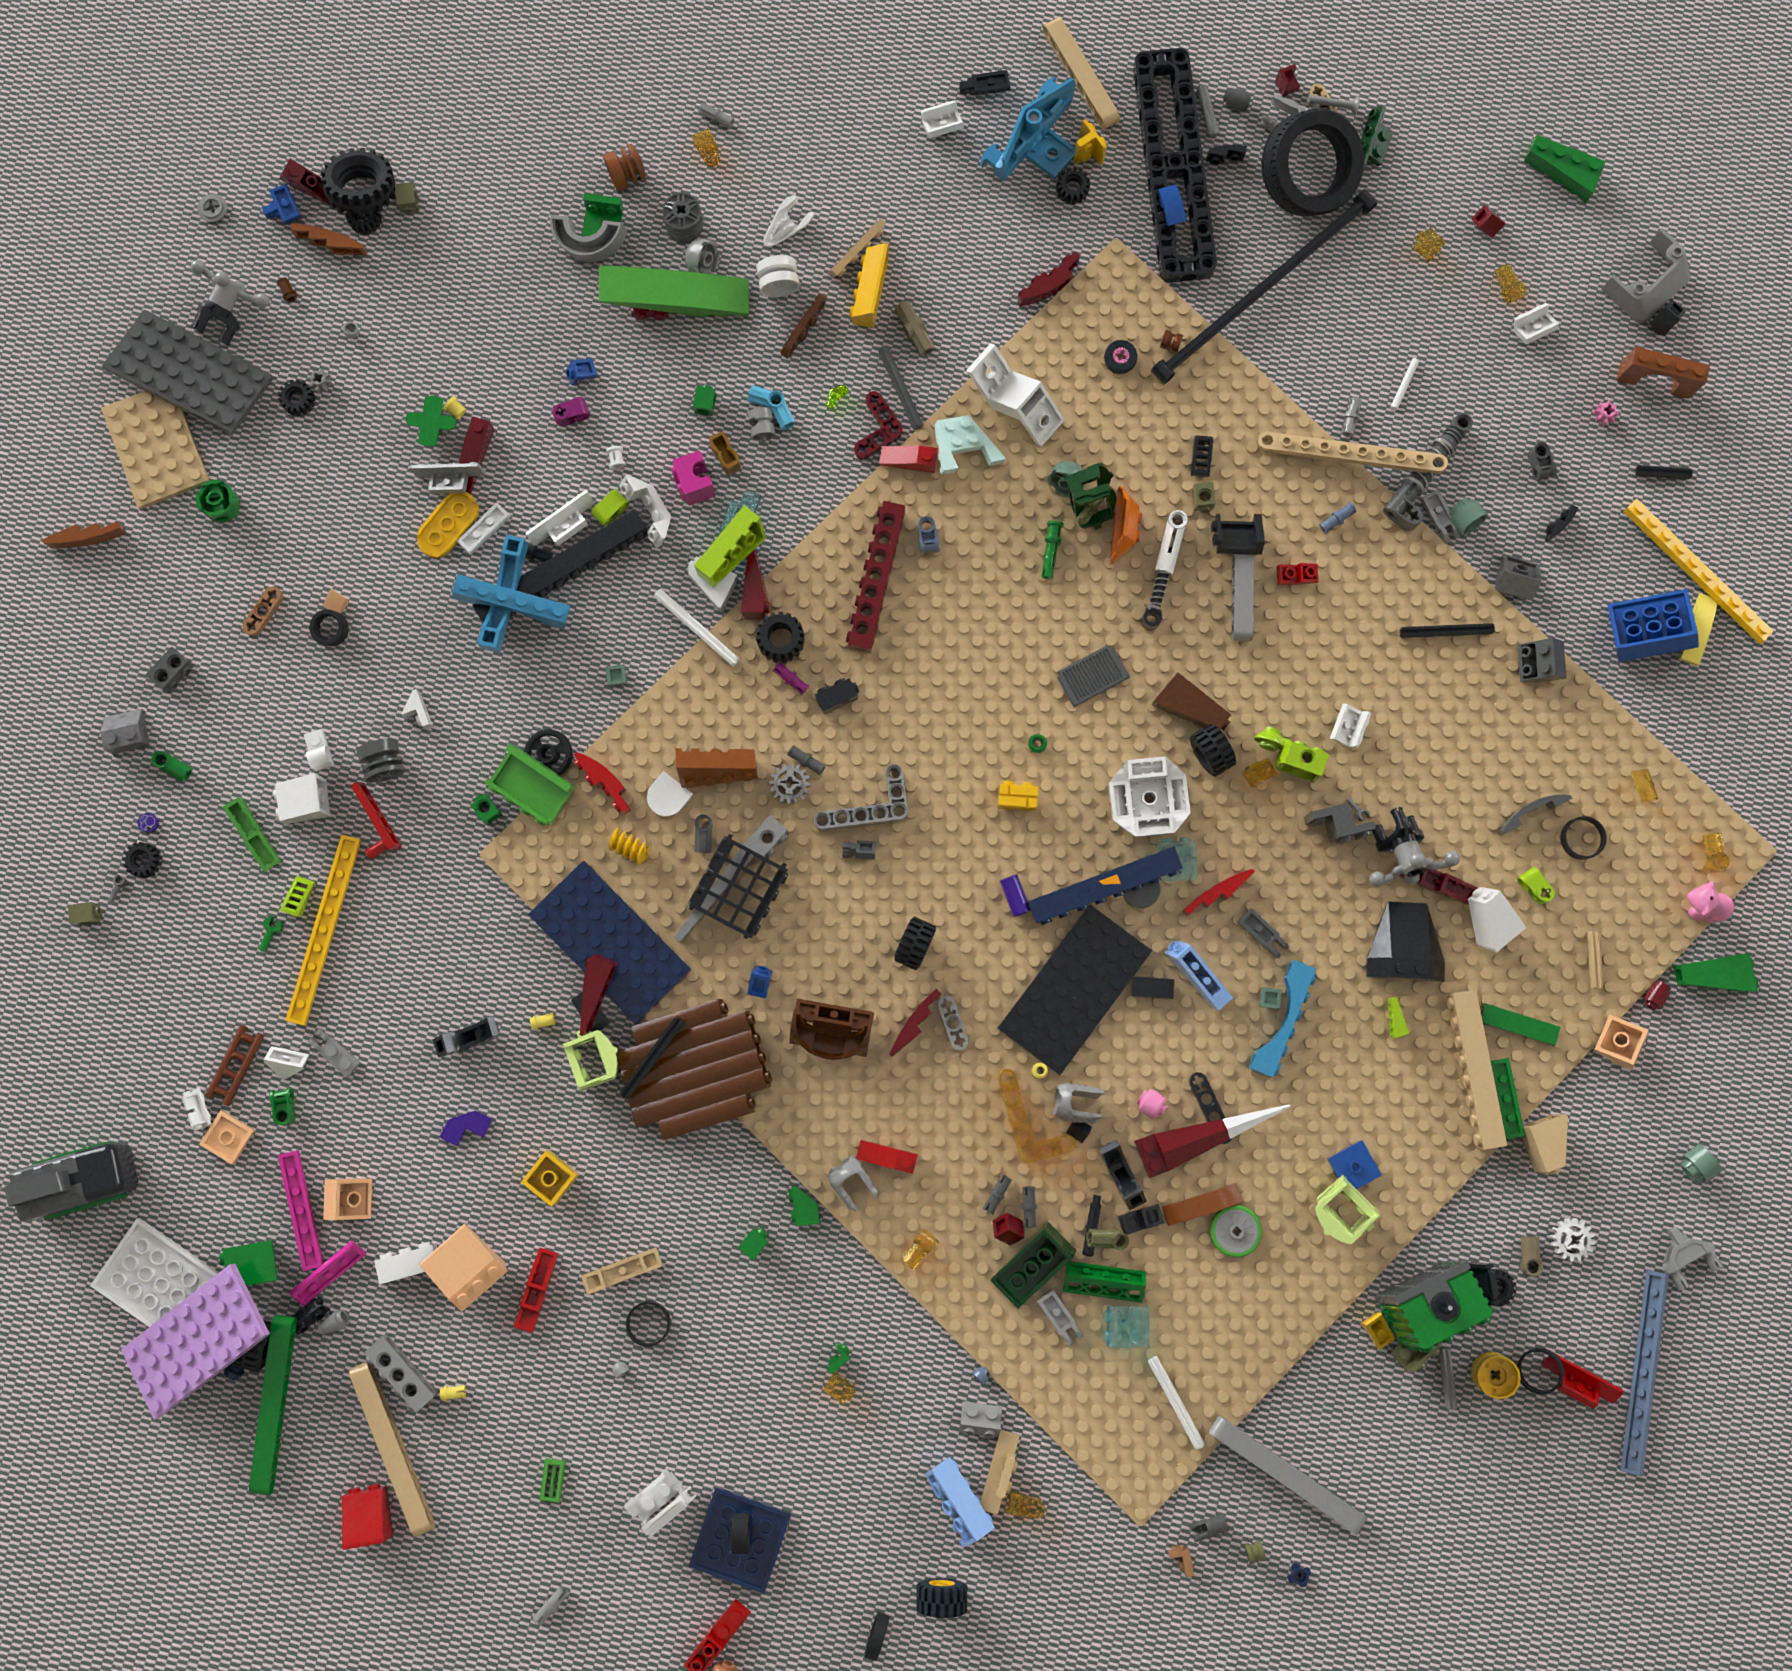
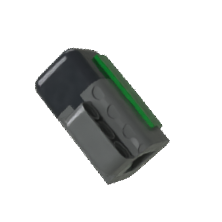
[4,1141,138,1221]

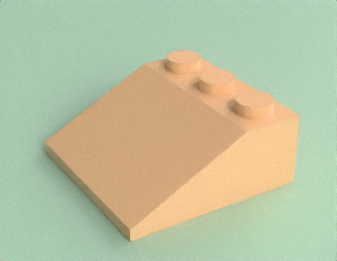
[419,1224,507,1312]

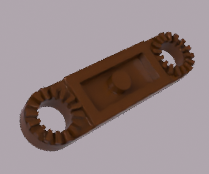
[780,294,827,359]

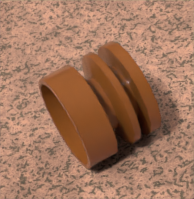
[602,143,646,193]

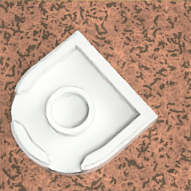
[647,771,694,817]

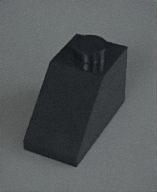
[1650,300,1686,336]

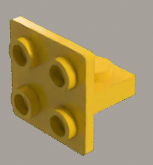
[1073,119,1107,165]

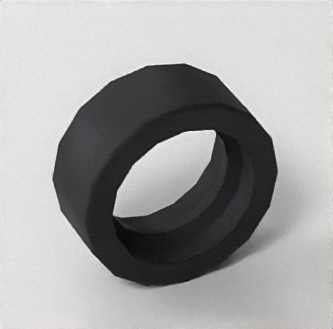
[309,609,349,646]
[731,1513,750,1554]

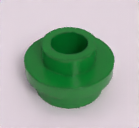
[1028,734,1047,753]

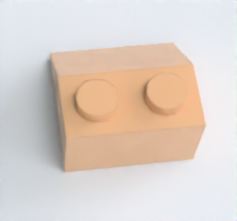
[1595,1015,1648,1070]
[323,1179,372,1220]

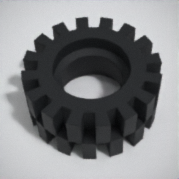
[1056,167,1090,205]
[345,210,382,235]
[278,379,315,416]
[122,842,162,878]
[1491,1269,1516,1306]

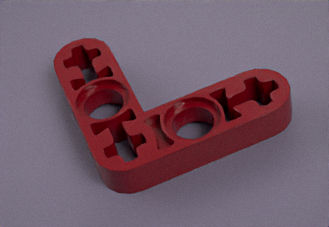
[854,391,902,459]

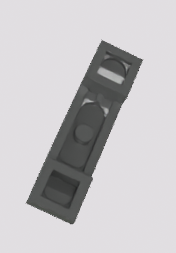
[1498,795,1573,836]

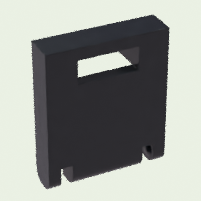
[1468,1262,1500,1305]

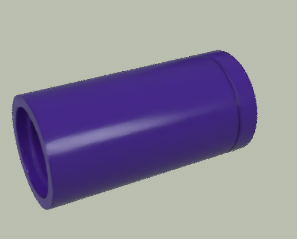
[1000,874,1031,917]

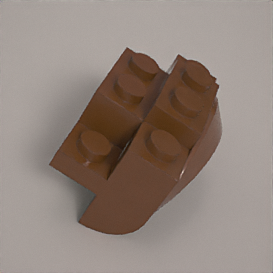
[789,999,874,1060]

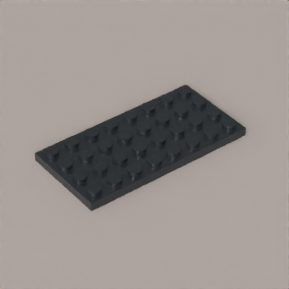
[997,904,1152,1075]

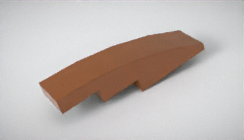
[291,223,368,256]
[42,521,127,548]

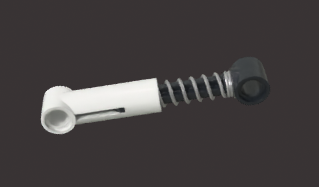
[1141,510,1187,631]

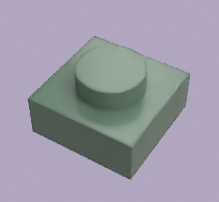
[605,664,627,687]
[1259,987,1282,1009]

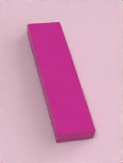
[290,1240,366,1306]

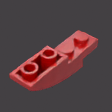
[573,752,631,815]
[683,1599,751,1671]

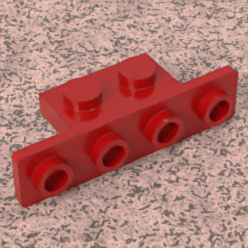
[1542,1354,1623,1409]

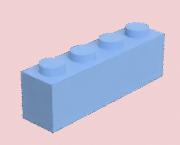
[925,1457,995,1548]

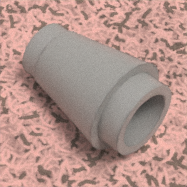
[318,1310,349,1335]

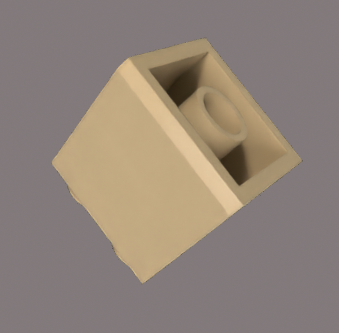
[1521,1114,1568,1175]

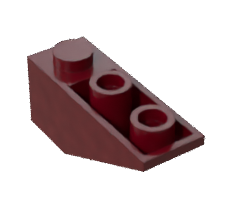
[279,158,330,205]

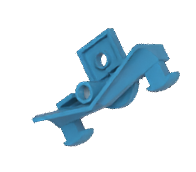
[980,77,1075,181]

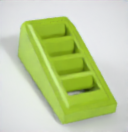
[280,875,315,918]
[1388,996,1409,1039]

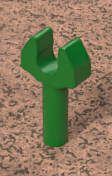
[258,916,284,952]

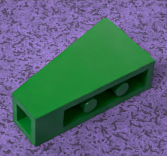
[1673,953,1758,993]

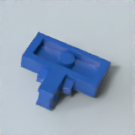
[262,184,302,225]

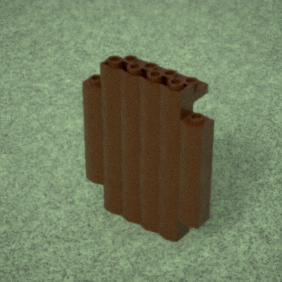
[616,999,772,1140]

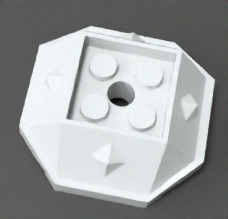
[1109,756,1191,838]

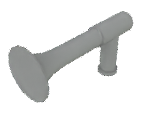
[1307,95,1360,116]

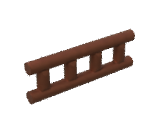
[205,1024,265,1106]

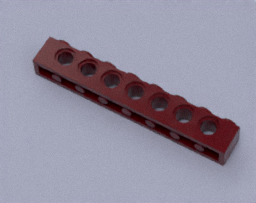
[846,501,906,654]

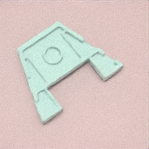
[934,415,1006,475]

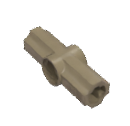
[895,301,935,356]

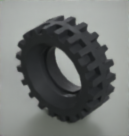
[321,148,395,217]

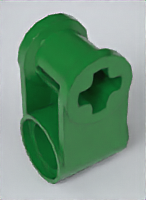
[269,1087,296,1126]

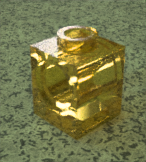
[1413,227,1446,262]
[823,1371,855,1403]

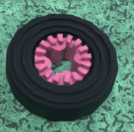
[1104,340,1138,374]

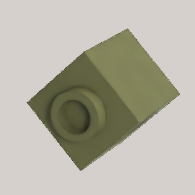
[395,182,419,214]
[1192,482,1216,513]
[68,902,102,926]

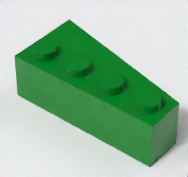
[1524,135,1606,203]

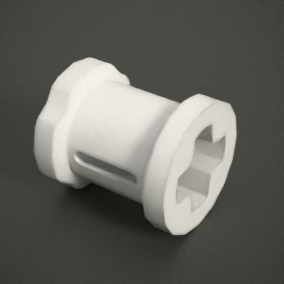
[606,446,626,470]

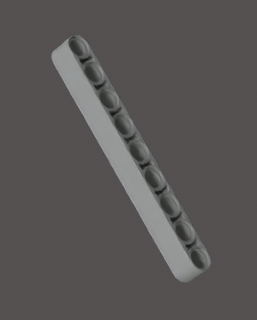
[1208,1415,1368,1535]

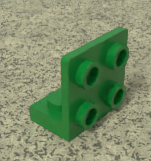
[581,193,624,237]

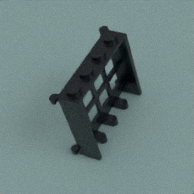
[688,833,788,939]

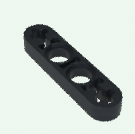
[1188,1072,1232,1144]

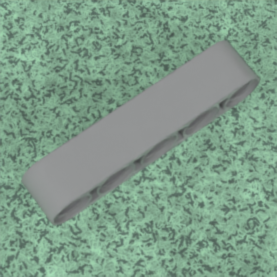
[1231,554,1254,641]

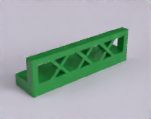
[1063,1261,1146,1303]

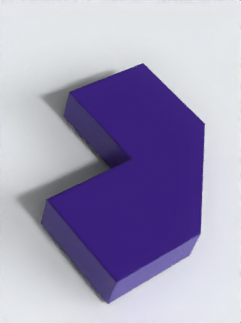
[439,1111,493,1146]

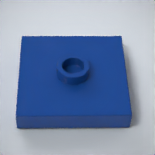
[1327,1140,1382,1189]

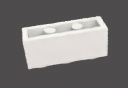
[374,1242,437,1284]

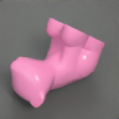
[1687,881,1734,923]

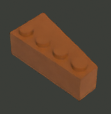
[675,748,758,788]

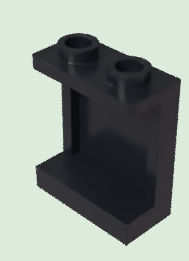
[1211,514,1265,555]

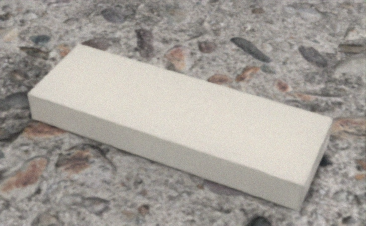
[457,502,511,555]

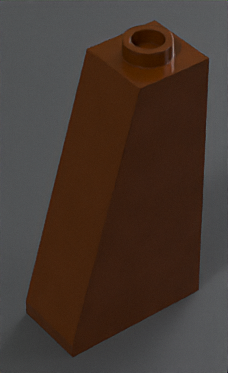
[1151,672,1231,731]

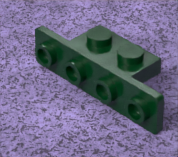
[1361,105,1393,170]

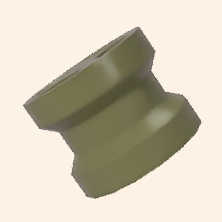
[1244,1540,1266,1565]

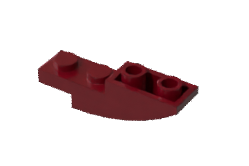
[1018,251,1080,306]

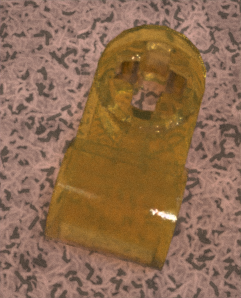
[692,128,720,167]
[1005,1491,1045,1519]

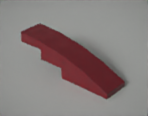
[1398,868,1478,905]
[889,988,941,1057]

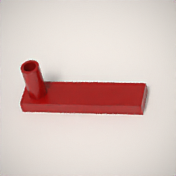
[350,781,402,860]

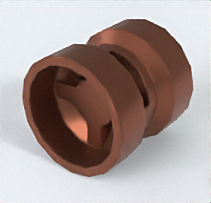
[1160,329,1183,353]

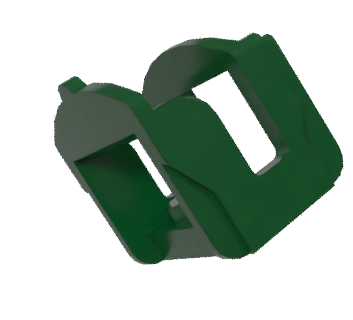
[1066,463,1117,530]

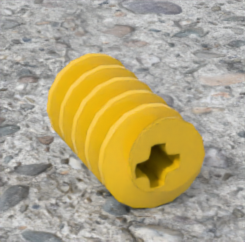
[609,827,652,865]

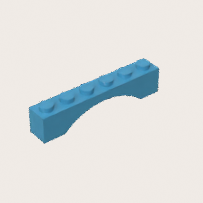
[477,535,529,653]
[452,574,570,629]
[1248,960,1317,1078]

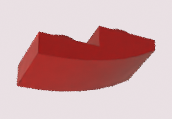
[1276,563,1319,585]

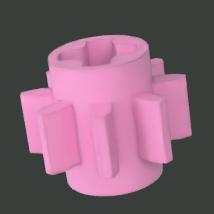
[1593,400,1619,426]

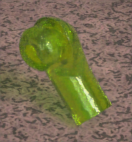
[825,385,849,409]

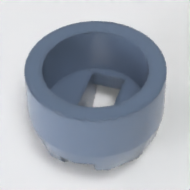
[972,1367,990,1385]

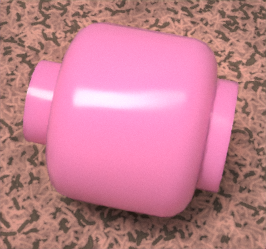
[1137,1089,1168,1119]

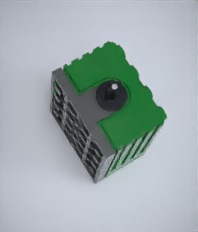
[1373,1261,1493,1353]

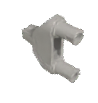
[1662,1227,1723,1291]

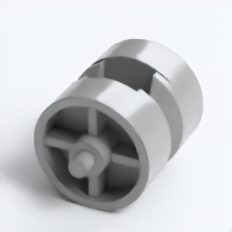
[748,406,776,443]

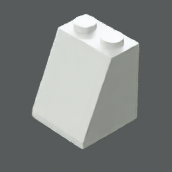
[273,773,331,824]
[1468,887,1526,952]

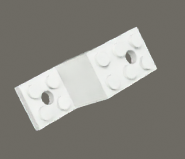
[966,343,1065,447]

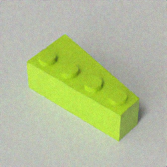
[694,505,767,588]

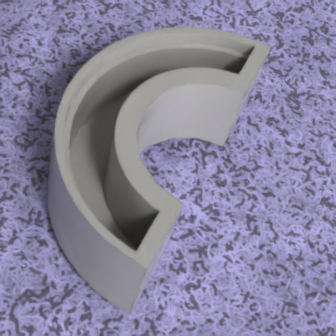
[550,215,627,262]

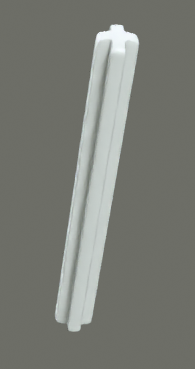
[654,589,740,667]

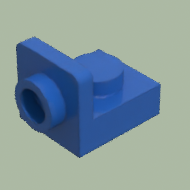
[566,358,598,385]
[747,966,773,999]

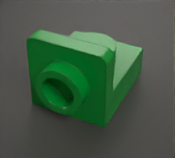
[827,1341,851,1374]

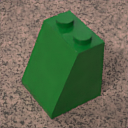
[219,1240,278,1286]

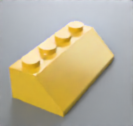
[849,243,889,328]

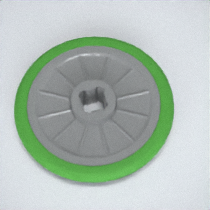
[1210,1205,1262,1258]

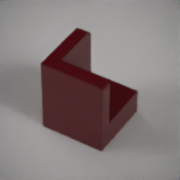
[1275,64,1300,97]
[1471,205,1506,238]
[993,1213,1025,1245]

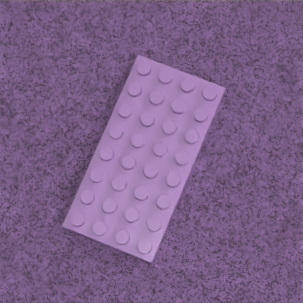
[121,1264,270,1420]

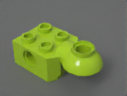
[1254,727,1329,782]

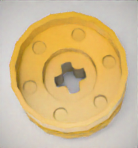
[1471,1351,1521,1399]

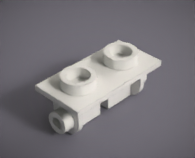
[182,1087,212,1131]

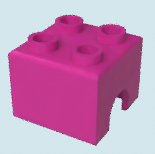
[670,451,716,505]

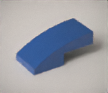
[1158,185,1187,226]

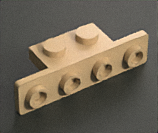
[981,1430,1019,1514]

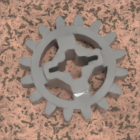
[769,763,811,805]

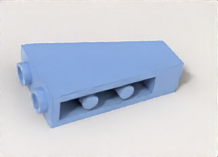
[1164,940,1233,1011]

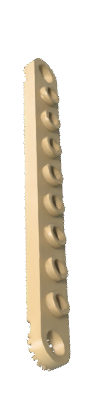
[1258,432,1448,474]

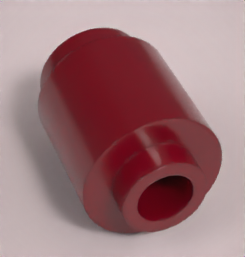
[1643,980,1671,1011]

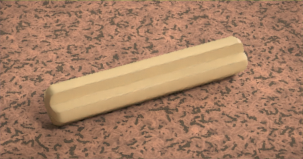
[1587,931,1603,989]

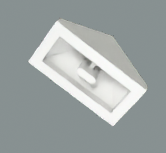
[264,1046,309,1080]

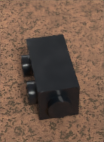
[815,678,860,715]

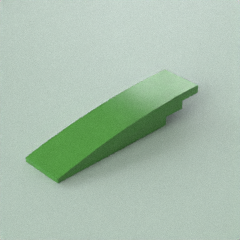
[599,266,749,318]

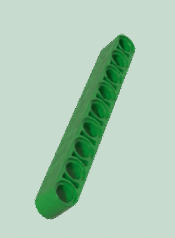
[249,1315,297,1496]

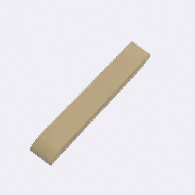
[349,1362,435,1537]

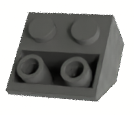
[1518,638,1566,682]

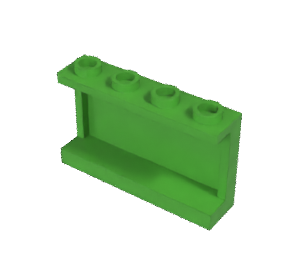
[485,744,576,826]

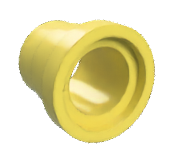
[443,396,466,420]

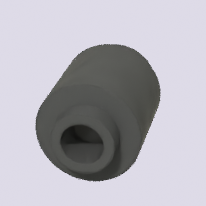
[1223,88,1251,111]

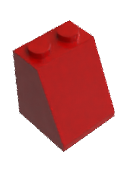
[342,1483,393,1550]

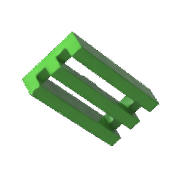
[540,1458,566,1503]

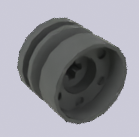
[662,192,704,243]
[356,738,405,783]

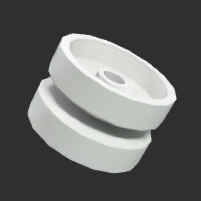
[756,255,800,297]

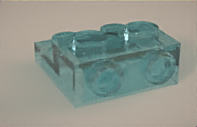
[1156,837,1198,881]
[1103,1305,1150,1348]

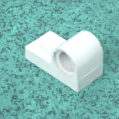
[304,729,334,771]

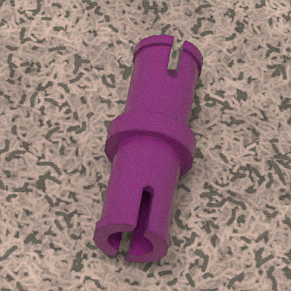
[773,662,809,696]

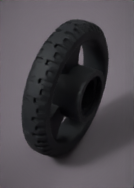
[524,729,573,775]

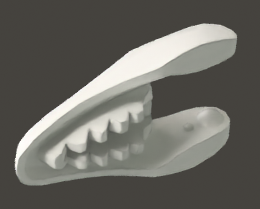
[763,195,815,247]

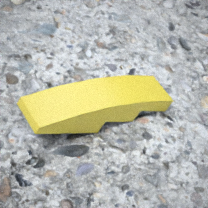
[1679,593,1717,666]

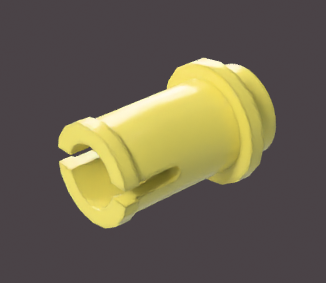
[530,1013,556,1031]
[1032,1063,1048,1078]
[440,1385,466,1402]

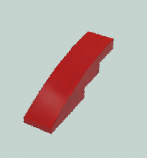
[1182,869,1255,916]
[513,1247,558,1334]

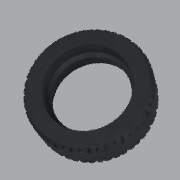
[1261,108,1364,217]

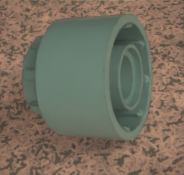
[1450,498,1488,536]
[1680,1144,1723,1184]

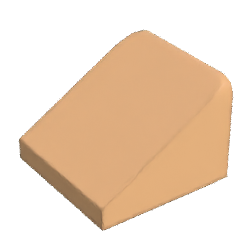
[323,589,349,613]

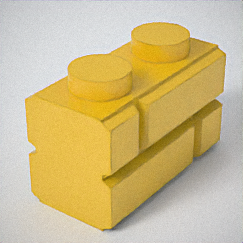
[998,781,1038,812]

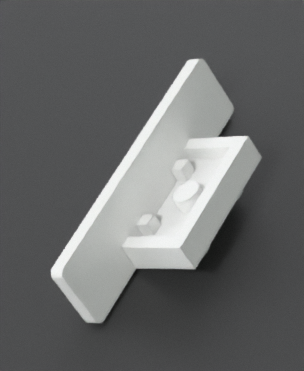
[525,490,595,546]

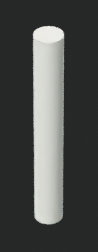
[1390,358,1419,410]

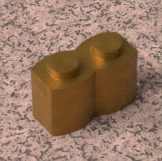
[709,431,741,476]

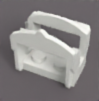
[623,1469,697,1537]

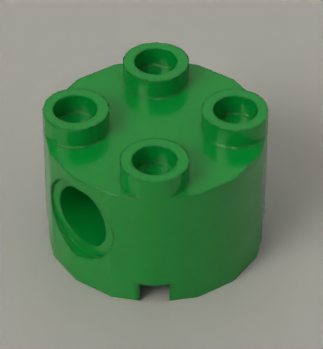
[196,480,240,523]

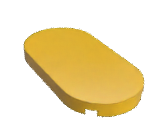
[417,492,479,558]

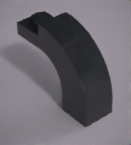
[433,1016,499,1058]
[1100,1140,1147,1211]

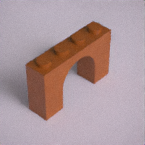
[1616,346,1710,399]

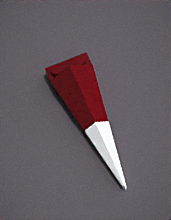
[1134,1105,1291,1178]

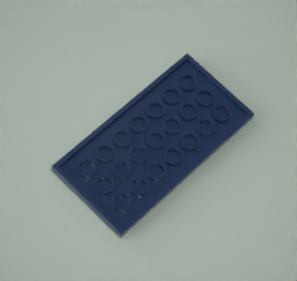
[528,860,692,1024]

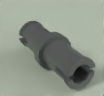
[787,745,826,775]
[982,1174,1012,1215]
[1022,1186,1037,1228]

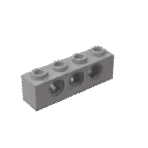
[364,1334,438,1413]

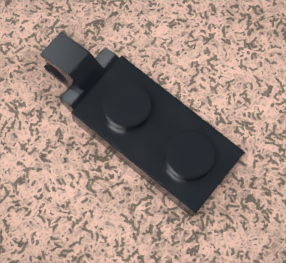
[959,70,1011,95]

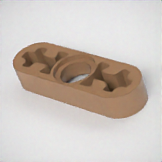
[243,586,283,637]

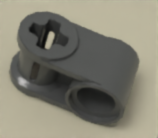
[1528,442,1557,481]

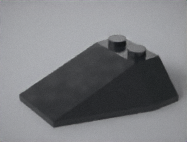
[1366,901,1445,982]

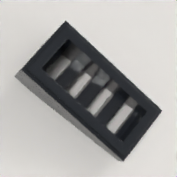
[1190,435,1214,477]

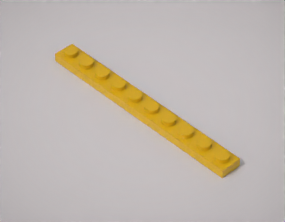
[1623,499,1773,644]
[285,834,362,1026]

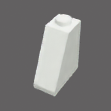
[687,556,738,613]

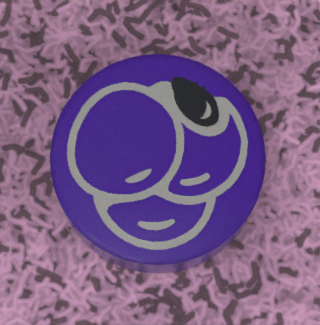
[137,813,159,833]

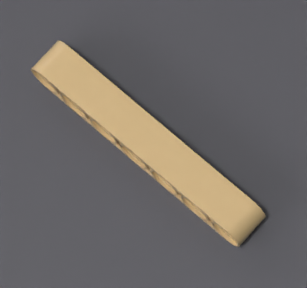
[1042,17,1120,130]

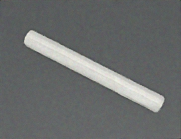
[1148,1356,1205,1450]

